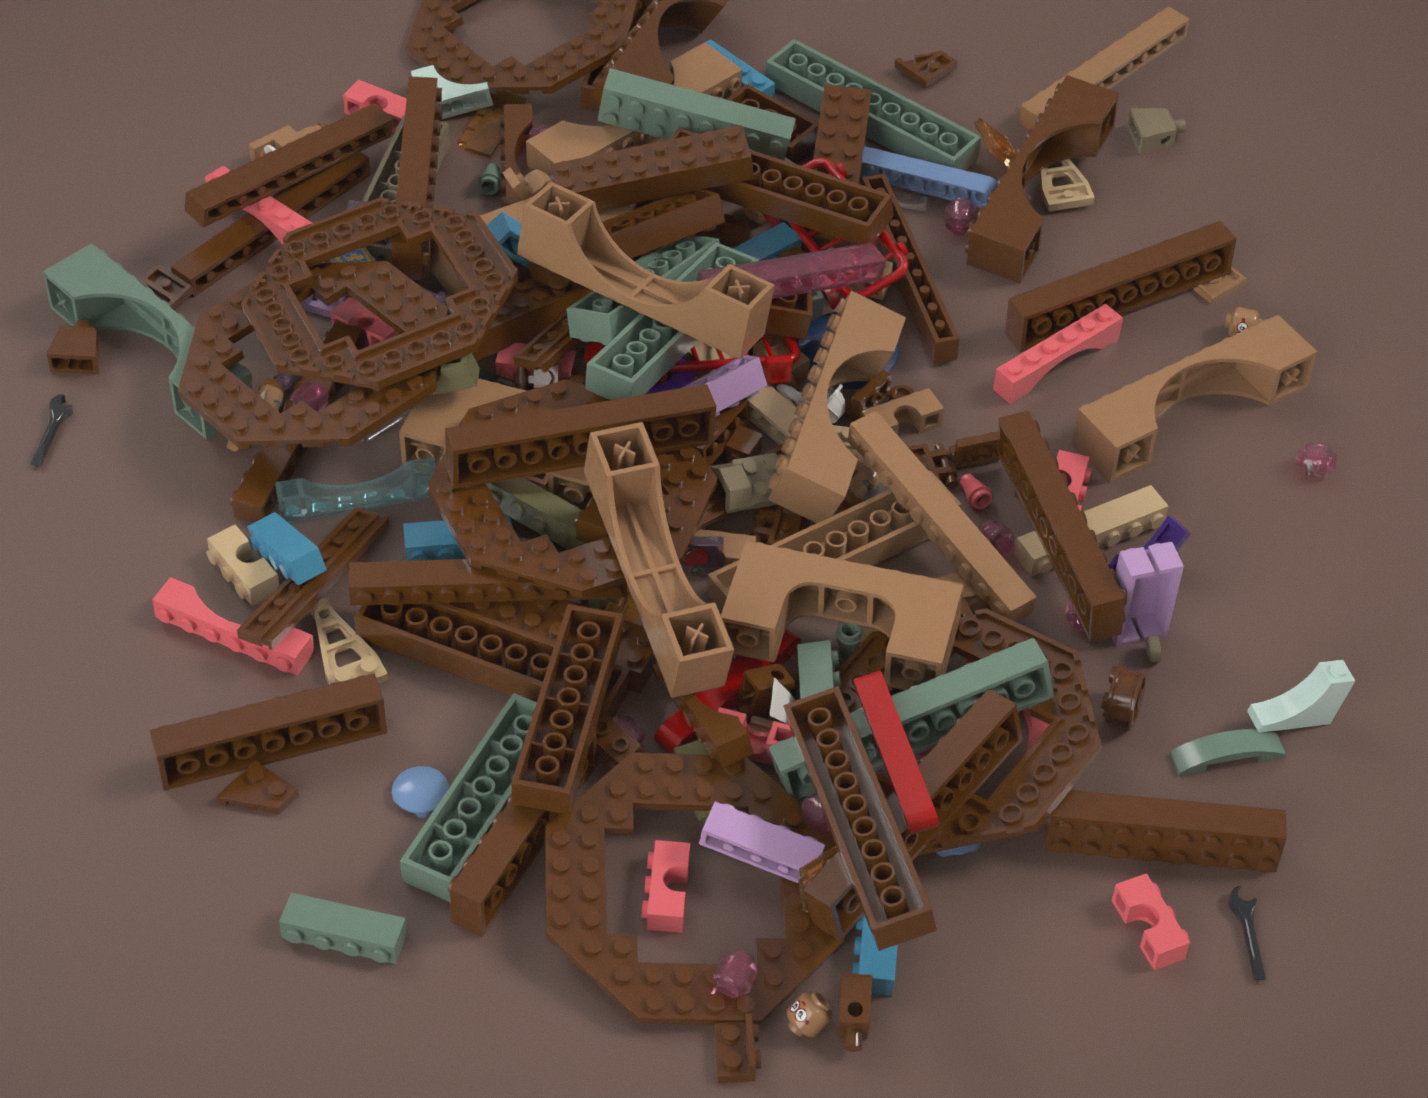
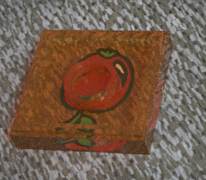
[974,117,1016,166]

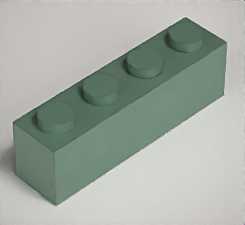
[797,640,842,699]
[279,892,407,964]

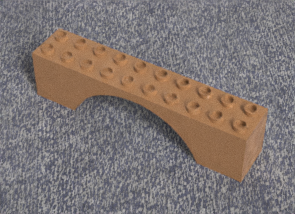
[526,42,742,177]
[517,182,775,359]
[768,291,906,523]
[1072,315,1318,483]
[584,422,734,698]

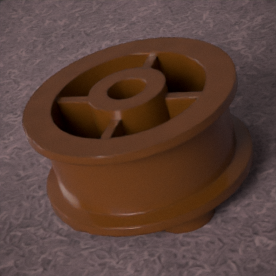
[1101,663,1147,729]

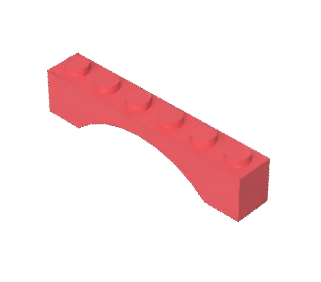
[205,166,312,245]
[993,304,1123,404]
[152,577,314,675]

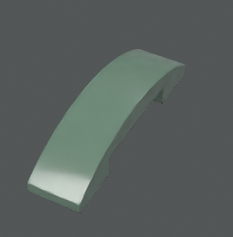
[1170,729,1286,776]

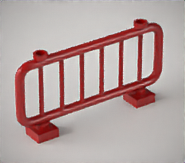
[761,158,909,310]
[654,334,801,385]

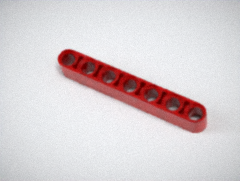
[654,628,801,754]
[853,670,940,835]

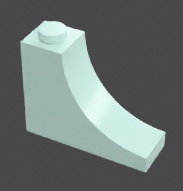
[411,65,493,119]
[1247,660,1355,733]

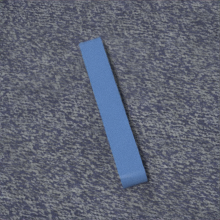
[860,146,998,208]

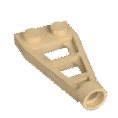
[1040,159,1095,212]
[310,598,388,684]

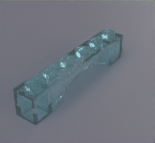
[275,457,436,522]

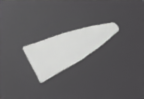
[770,678,796,724]

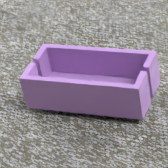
[1112,542,1184,646]

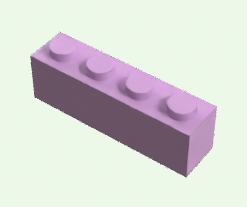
[682,355,767,416]
[699,802,825,886]

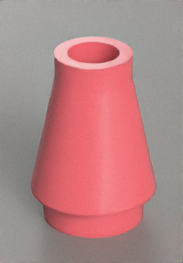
[960,474,993,510]

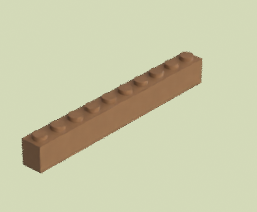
[1019,7,1190,130]
[848,411,1037,622]

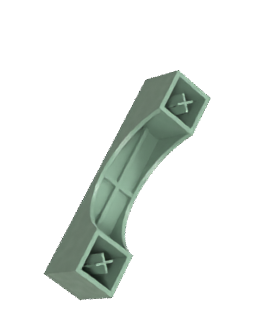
[43,243,253,440]

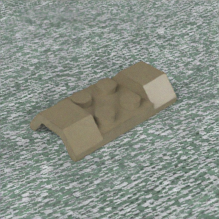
[709,453,784,513]

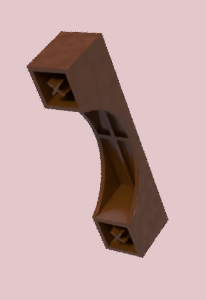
[590,0,729,103]
[965,75,1119,284]

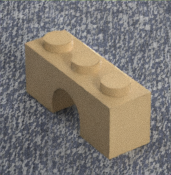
[206,525,279,606]

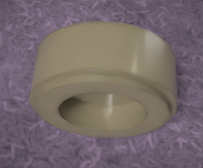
[1146,634,1161,663]

